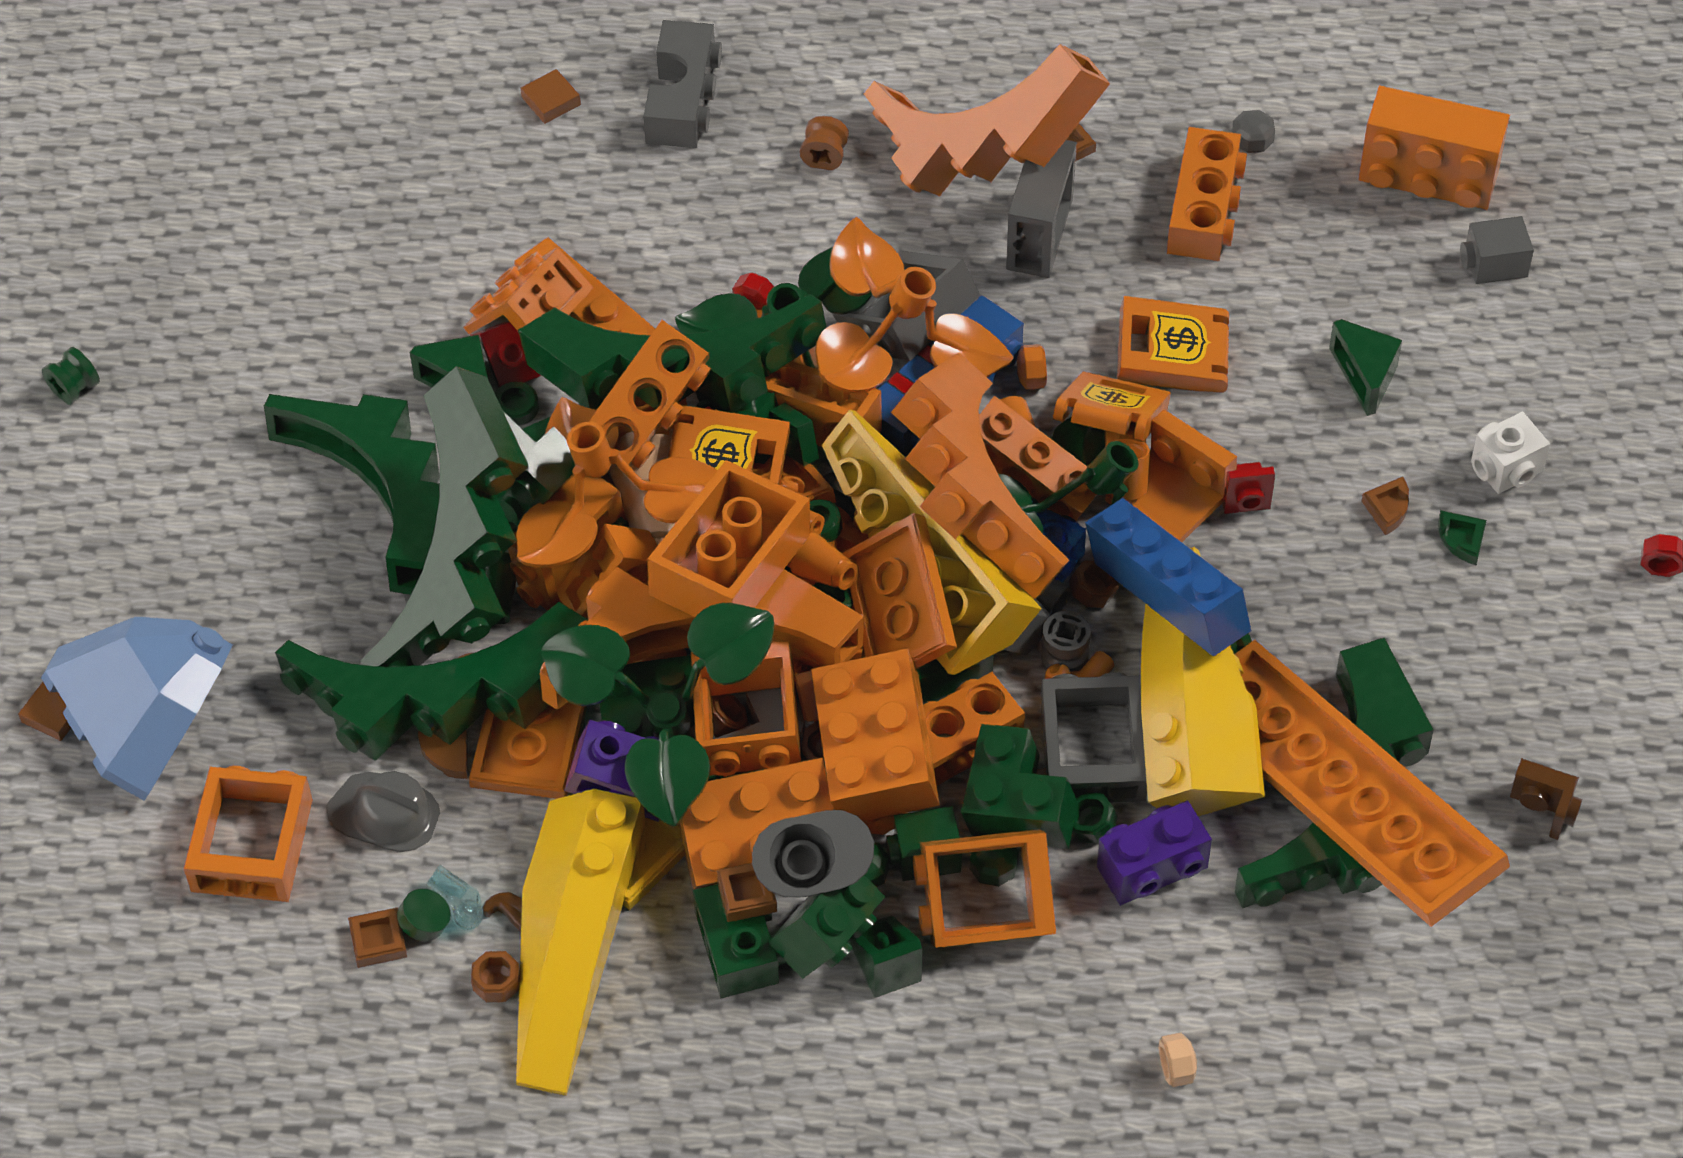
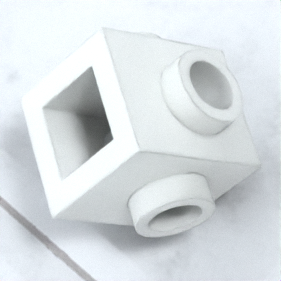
[1471,411,1550,494]

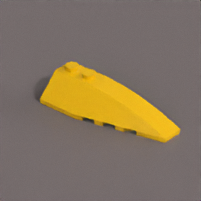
[822,409,1042,675]
[1141,547,1265,817]
[516,789,646,1096]

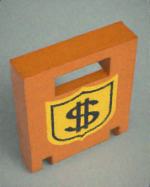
[1117,296,1229,393]
[1053,371,1171,441]
[668,406,790,484]

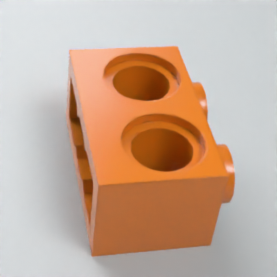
[556,523,658,619]

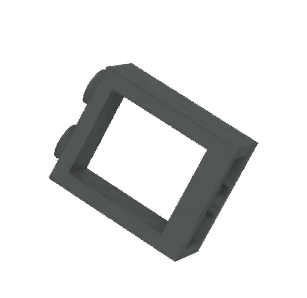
[1006,140,1077,278]
[833,251,981,361]
[1040,672,1147,803]

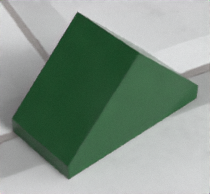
[1329,319,1402,416]
[409,335,488,388]
[848,915,922,998]

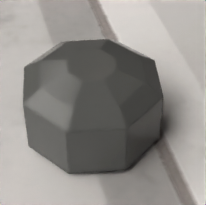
[1232,110,1275,153]

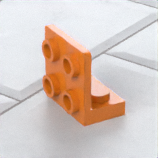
[463,247,593,334]
[1105,409,1237,542]

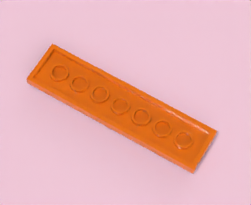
[1234,640,1510,927]

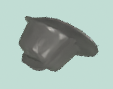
[326,771,440,852]
[752,810,874,898]

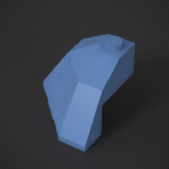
[41,617,233,801]

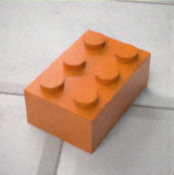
[1358,85,1510,210]
[647,460,810,617]
[811,648,940,822]
[679,758,834,890]

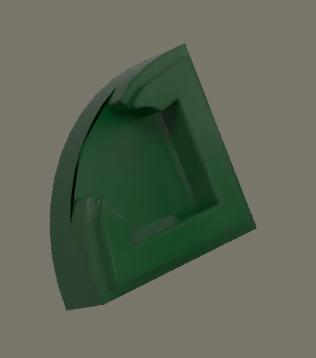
[1438,510,1487,565]

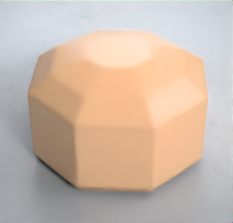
[1158,1033,1197,1087]

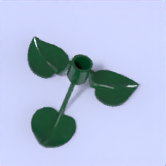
[675,247,872,368]
[998,417,1139,533]
[541,603,775,827]

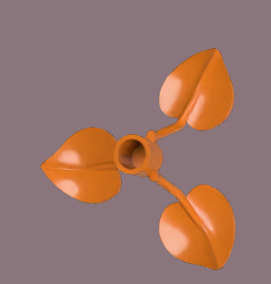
[815,217,1014,393]
[516,397,717,568]

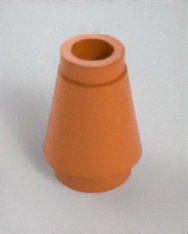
[787,532,858,590]

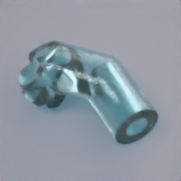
[426,865,483,930]

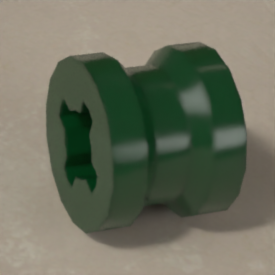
[42,347,100,405]

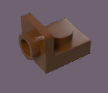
[1510,758,1583,840]

